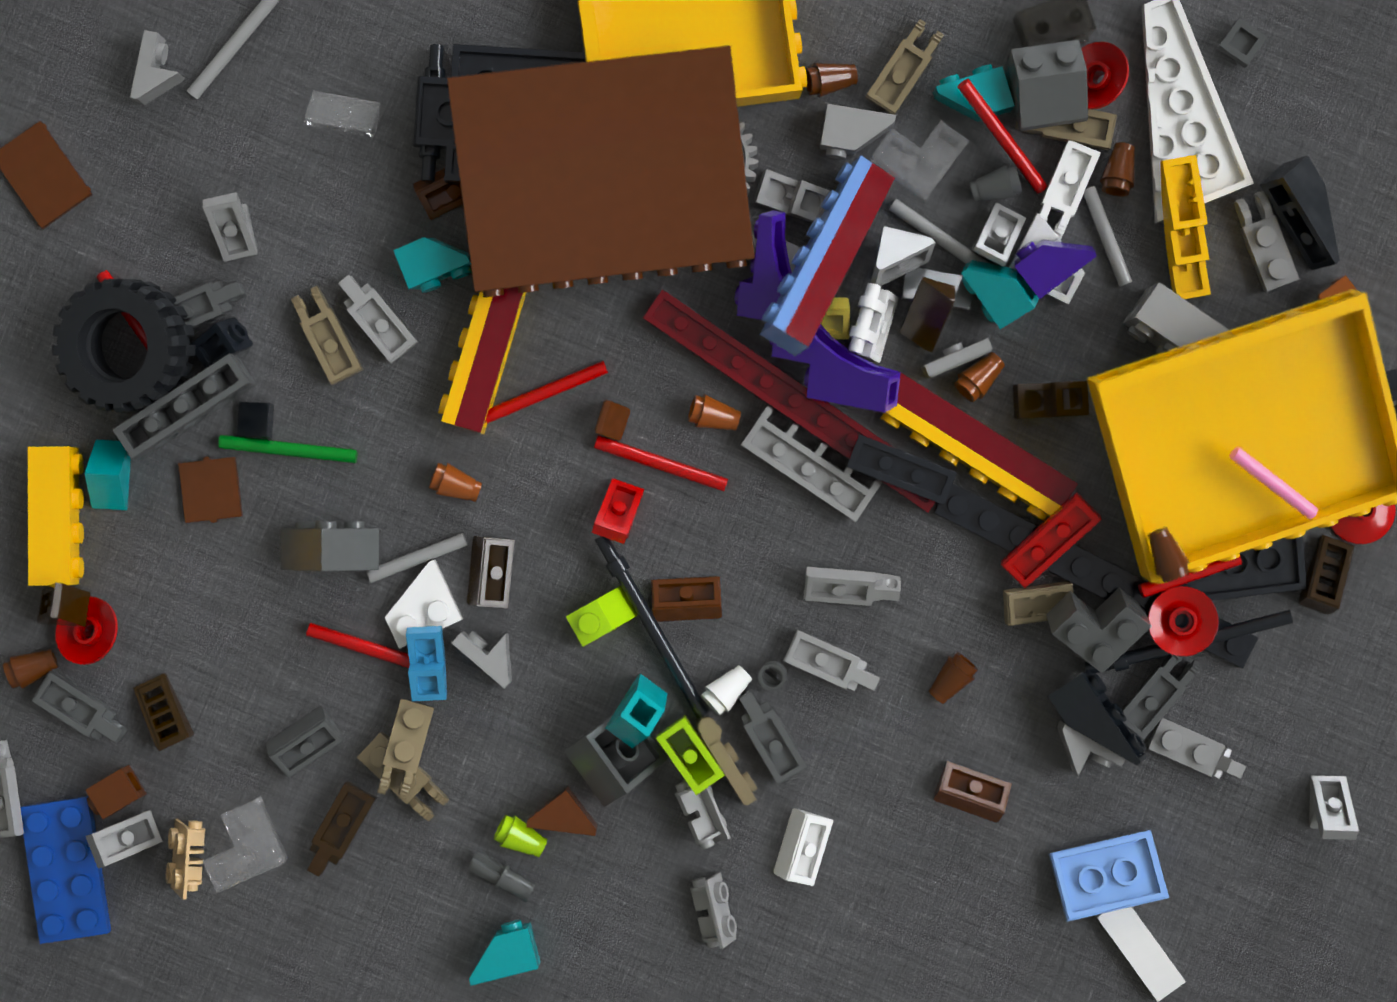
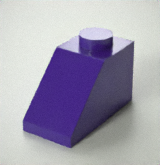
[1014,240,1097,299]

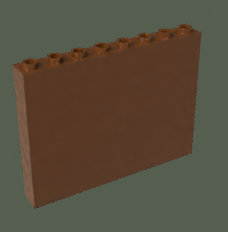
[447,45,755,297]

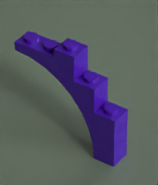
[734,210,901,413]

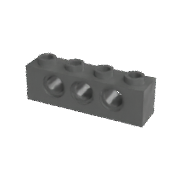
[113,353,257,460]

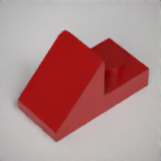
[591,478,645,544]

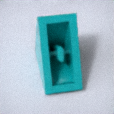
[84,440,131,510]

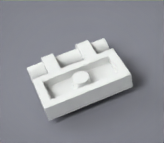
[849,283,899,363]

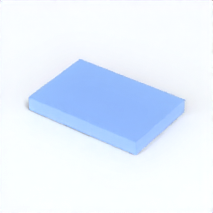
[1049,830,1169,922]

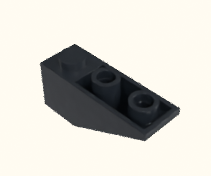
[1048,669,1147,766]

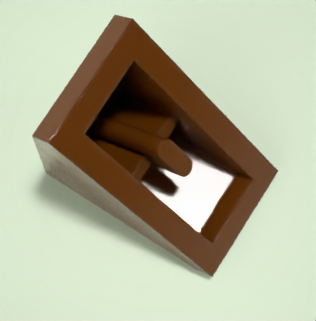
[526,787,598,836]

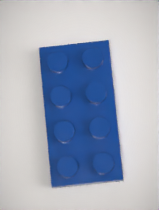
[20,796,111,944]

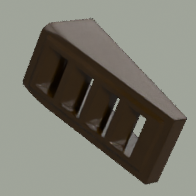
[1298,535,1355,614]
[133,673,194,752]

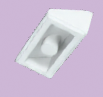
[774,808,833,886]

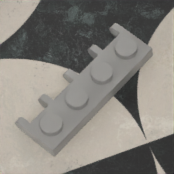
[741,406,882,522]

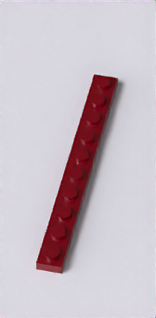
[643,289,935,513]

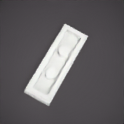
[1095,907,1186,1002]

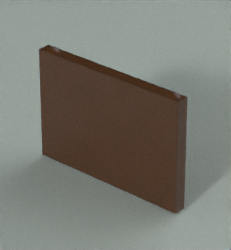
[0,121,93,229]

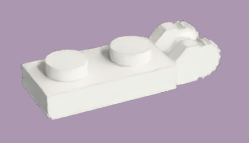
[1039,140,1101,240]

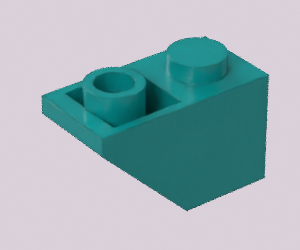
[933,64,1015,122]
[393,237,472,293]
[961,260,1039,329]
[605,673,668,748]

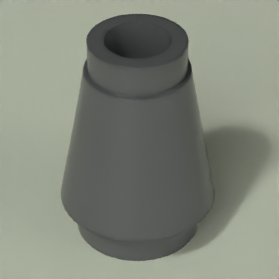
[970,164,1022,201]

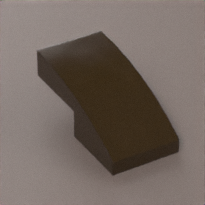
[1013,381,1089,419]

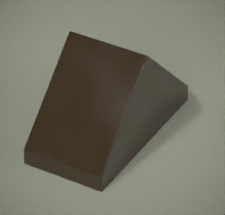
[37,582,90,626]

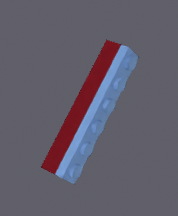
[760,156,895,356]

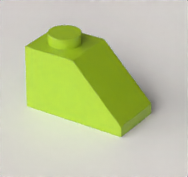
[566,585,638,647]
[656,715,725,795]

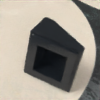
[237,402,274,438]

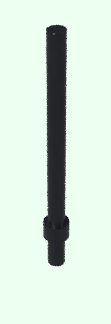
[595,536,709,718]
[1084,610,1293,674]

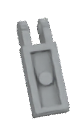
[1234,191,1299,293]

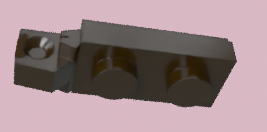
[307,781,377,877]

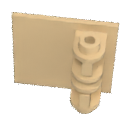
[166,819,205,900]

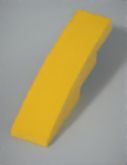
[1160,155,1211,299]

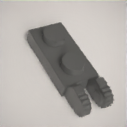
[1122,654,1201,740]

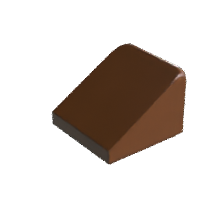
[594,400,630,441]

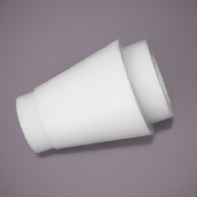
[701,665,752,716]

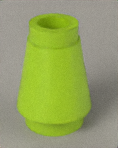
[493,815,548,858]

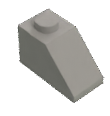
[819,104,896,160]

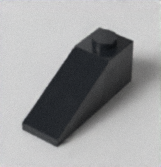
[1260,155,1340,271]

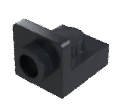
[190,317,253,369]

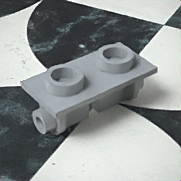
[674,779,731,850]
[690,872,737,949]

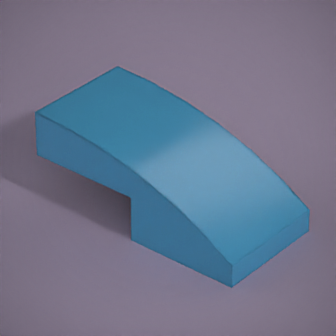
[406,626,447,702]

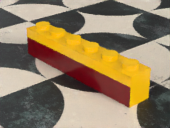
[438,287,527,434]
[880,373,1078,521]

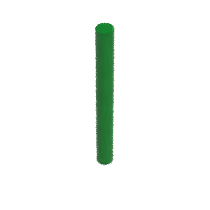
[218,435,358,463]

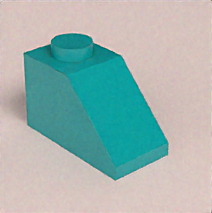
[469,920,540,986]

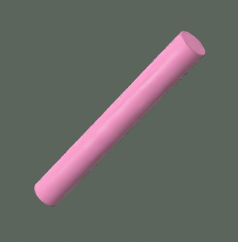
[1229,447,1318,519]

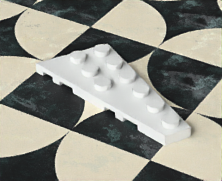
[1141,0,1254,224]

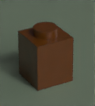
[85,765,147,819]

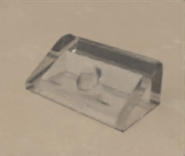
[304,90,381,137]

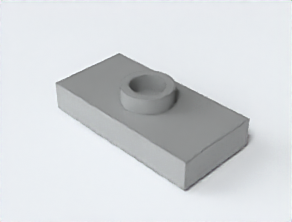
[921,338,993,379]

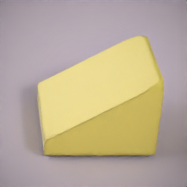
[821,297,850,339]

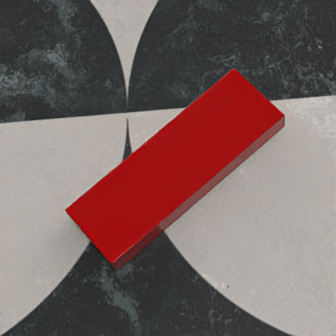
[1001,492,1102,588]

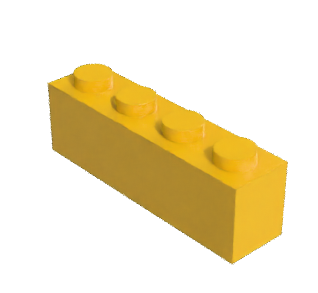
[28,446,84,586]

